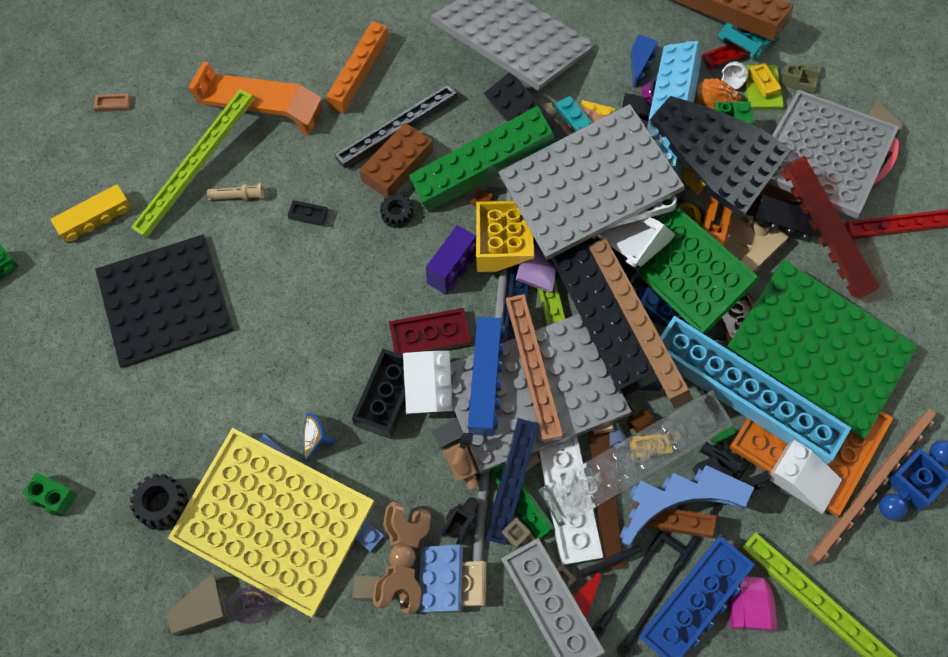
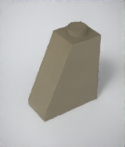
[165,574,227,636]

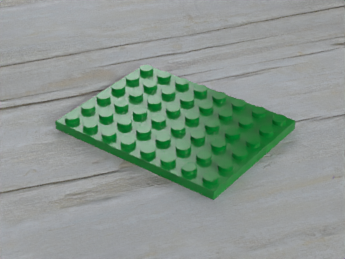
[726,259,918,440]

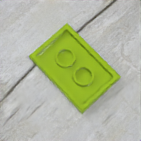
[744,65,784,110]

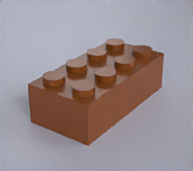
[359,123,433,198]

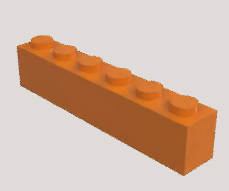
[326,21,388,114]

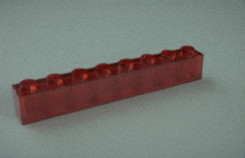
[781,155,880,299]

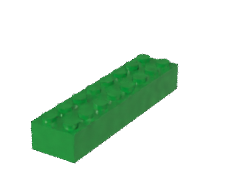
[409,106,556,212]

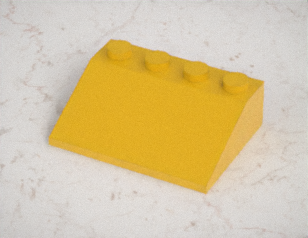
[476,201,534,272]

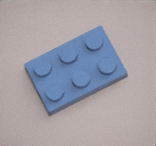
[418,545,463,613]

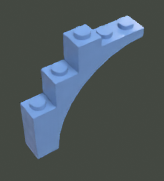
[620,465,754,548]

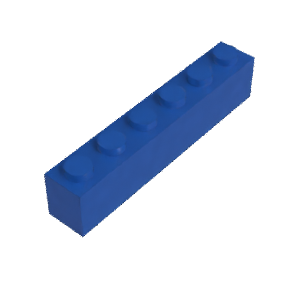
[468,317,505,436]

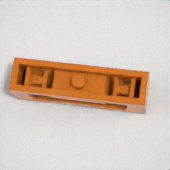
[702,196,734,246]

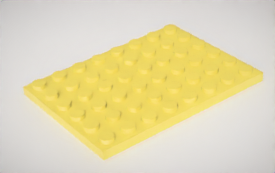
[167,428,375,618]

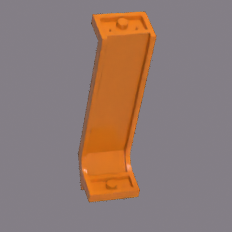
[188,62,322,136]

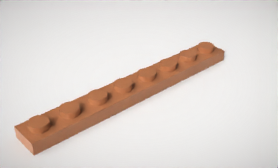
[506,294,563,443]

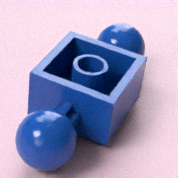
[879,440,948,521]

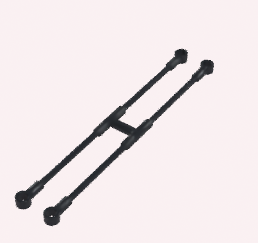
[592,440,752,657]

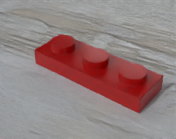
[702,43,751,70]

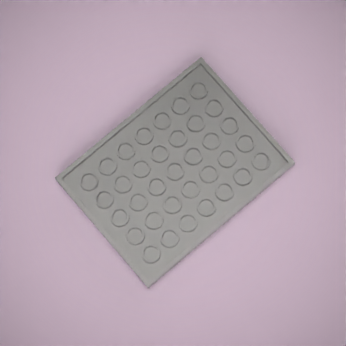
[430,0,595,90]
[768,90,899,219]
[498,104,685,260]
[450,314,631,474]

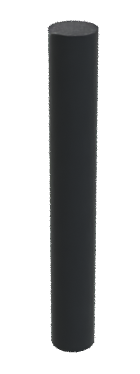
[581,544,642,578]

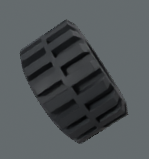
[130,474,189,531]

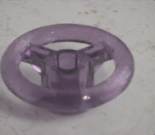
[228,587,272,624]

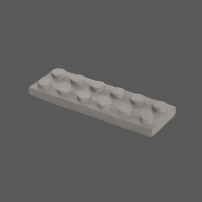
[501,538,605,657]

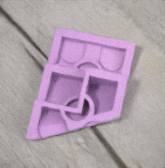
[516,239,555,293]

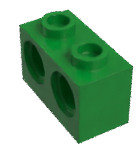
[21,472,78,516]

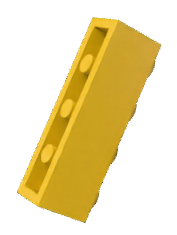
[50,184,132,243]

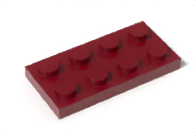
[389,308,471,355]

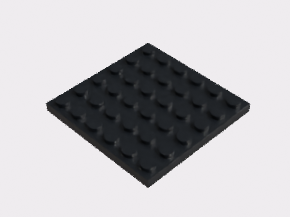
[95,234,234,368]

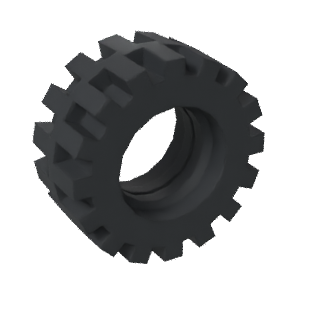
[380,194,413,228]

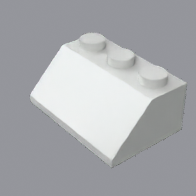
[403,351,453,414]

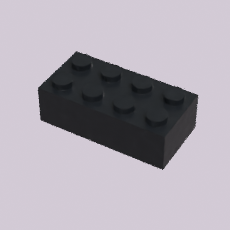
[352,348,406,439]

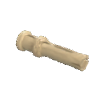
[207,183,264,201]

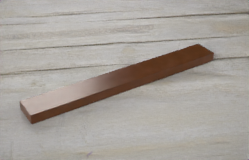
[588,430,623,570]

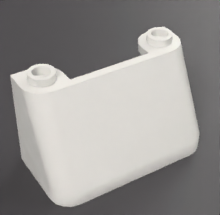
[592,217,675,268]

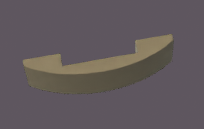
[501,518,577,588]

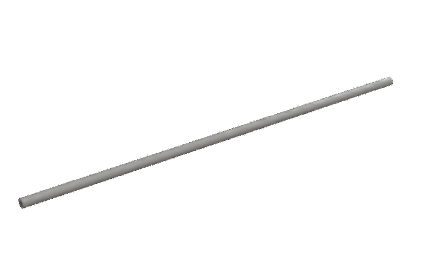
[472,190,513,561]

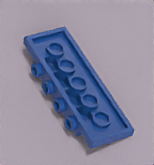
[638,536,755,657]

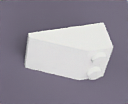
[770,439,842,514]

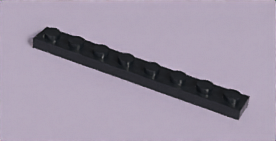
[334,85,458,169]

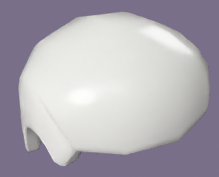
[721,61,748,90]

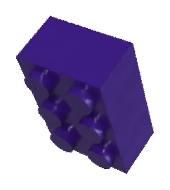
[426,225,476,294]

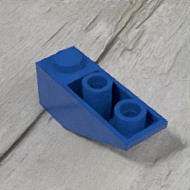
[630,34,658,88]
[635,287,688,327]

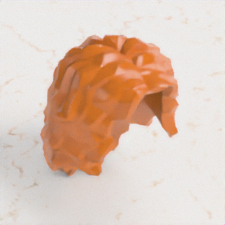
[694,78,741,109]

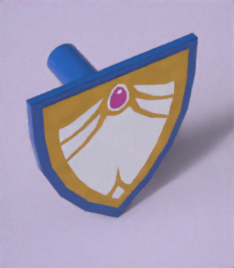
[303,413,335,462]

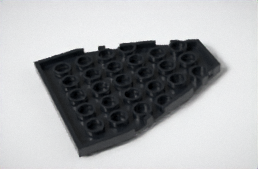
[650,96,791,218]

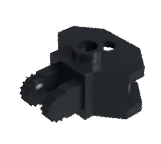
[442,497,479,545]

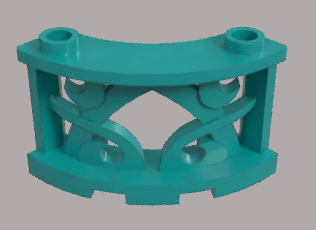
[717,22,781,61]

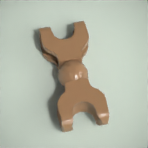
[373,501,430,615]

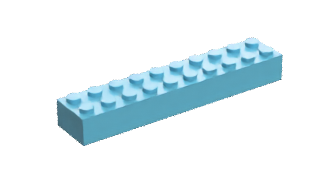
[647,41,702,179]
[660,316,851,464]

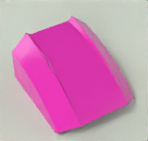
[729,577,777,632]

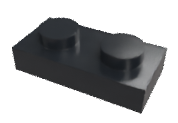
[287,200,328,226]

